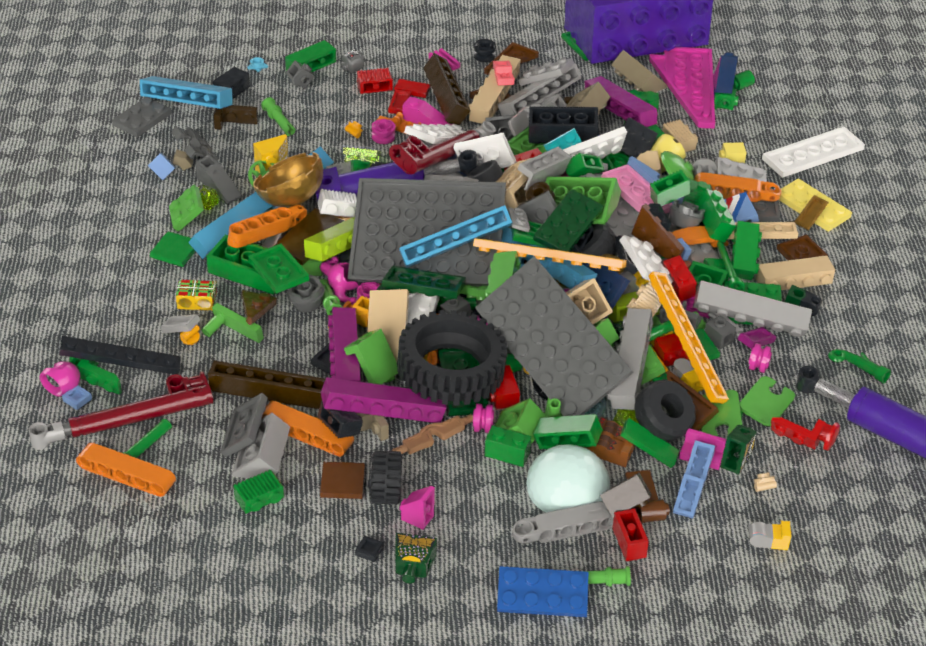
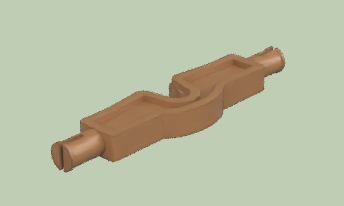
[393,414,473,454]

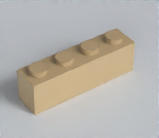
[755,256,835,290]

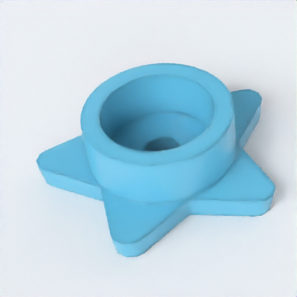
[247,57,268,72]

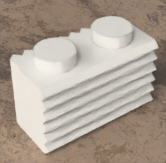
[317,189,357,218]

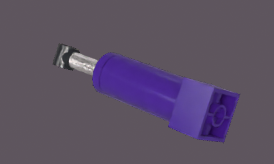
[316,150,479,200]
[796,366,926,459]

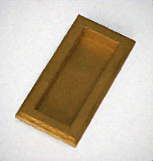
[794,195,829,231]

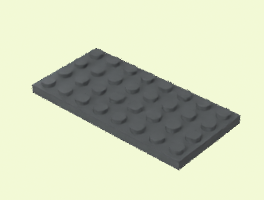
[475,256,633,416]

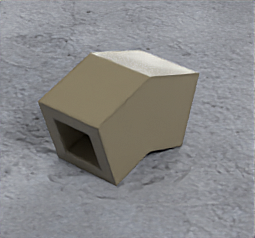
[172,149,193,171]

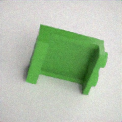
[344,329,398,385]

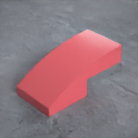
[493,61,515,85]

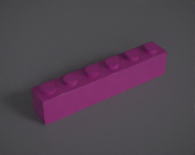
[584,76,658,127]
[328,307,361,382]
[321,377,446,423]

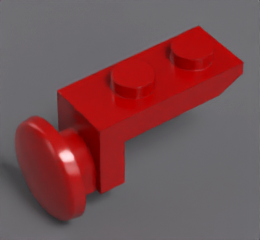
[771,417,840,451]

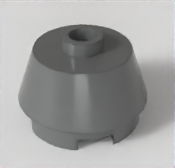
[670,199,705,229]
[287,275,325,312]

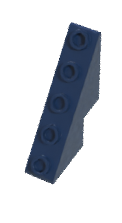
[713,53,738,99]

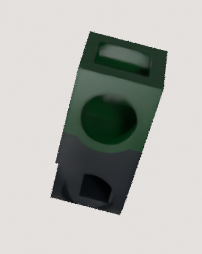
[785,285,822,316]

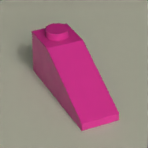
[402,96,454,126]

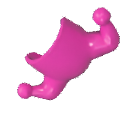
[320,256,359,305]

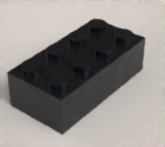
[529,106,598,144]

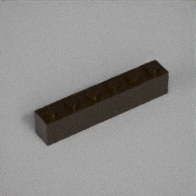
[423,53,471,126]
[208,360,325,409]

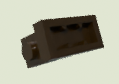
[213,105,258,130]

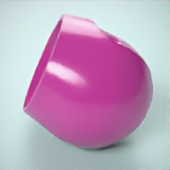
[39,361,80,397]

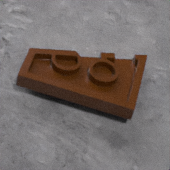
[631,204,684,259]

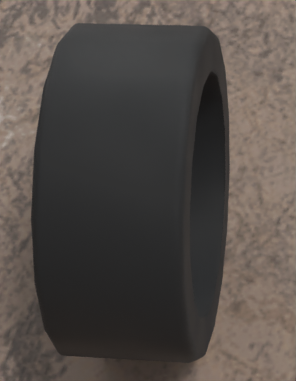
[467,160,503,182]

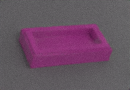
[738,327,776,349]

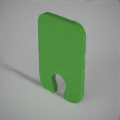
[740,376,795,427]
[702,390,743,437]

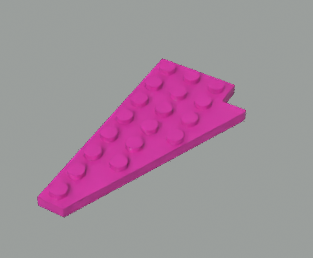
[649,47,715,129]

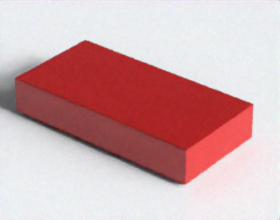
[394,79,430,98]
[388,90,411,114]

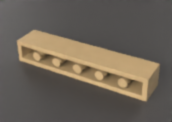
[469,55,521,124]

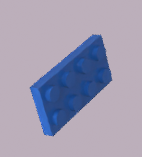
[497,566,588,617]

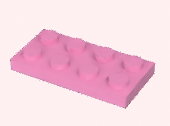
[601,164,673,214]

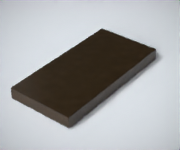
[274,208,344,265]

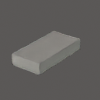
[160,314,201,333]

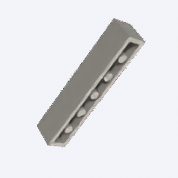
[497,63,581,116]
[693,280,812,337]
[608,308,653,410]

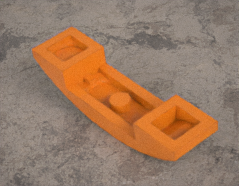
[671,226,729,247]

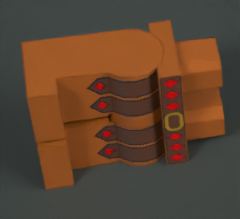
[584,417,636,468]

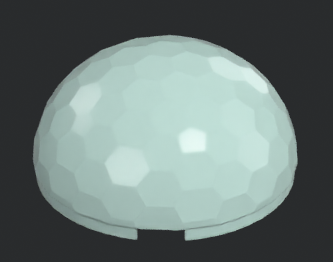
[526,444,610,513]

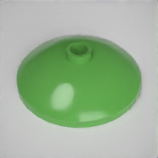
[661,151,695,180]

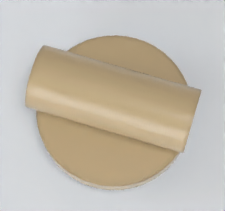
[754,472,777,492]

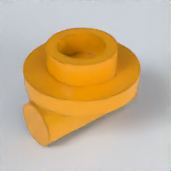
[345,121,364,138]
[180,324,200,345]

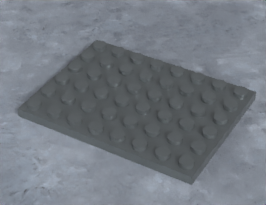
[348,178,506,287]

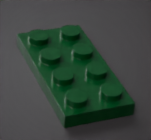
[533,189,604,252]
[382,266,466,300]
[438,348,488,416]

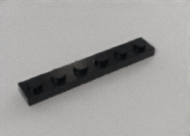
[59,336,181,375]

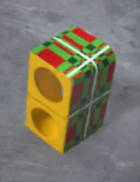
[176,280,217,311]

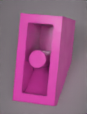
[400,486,435,530]

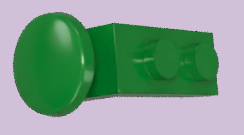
[69,357,122,395]

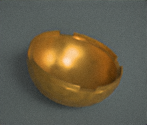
[253,152,323,207]

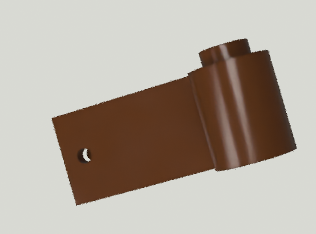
[625,470,670,523]

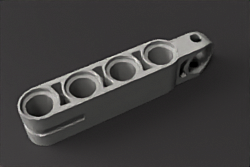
[512,501,614,544]

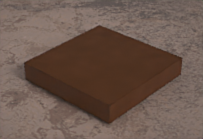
[777,234,828,261]
[320,462,365,499]

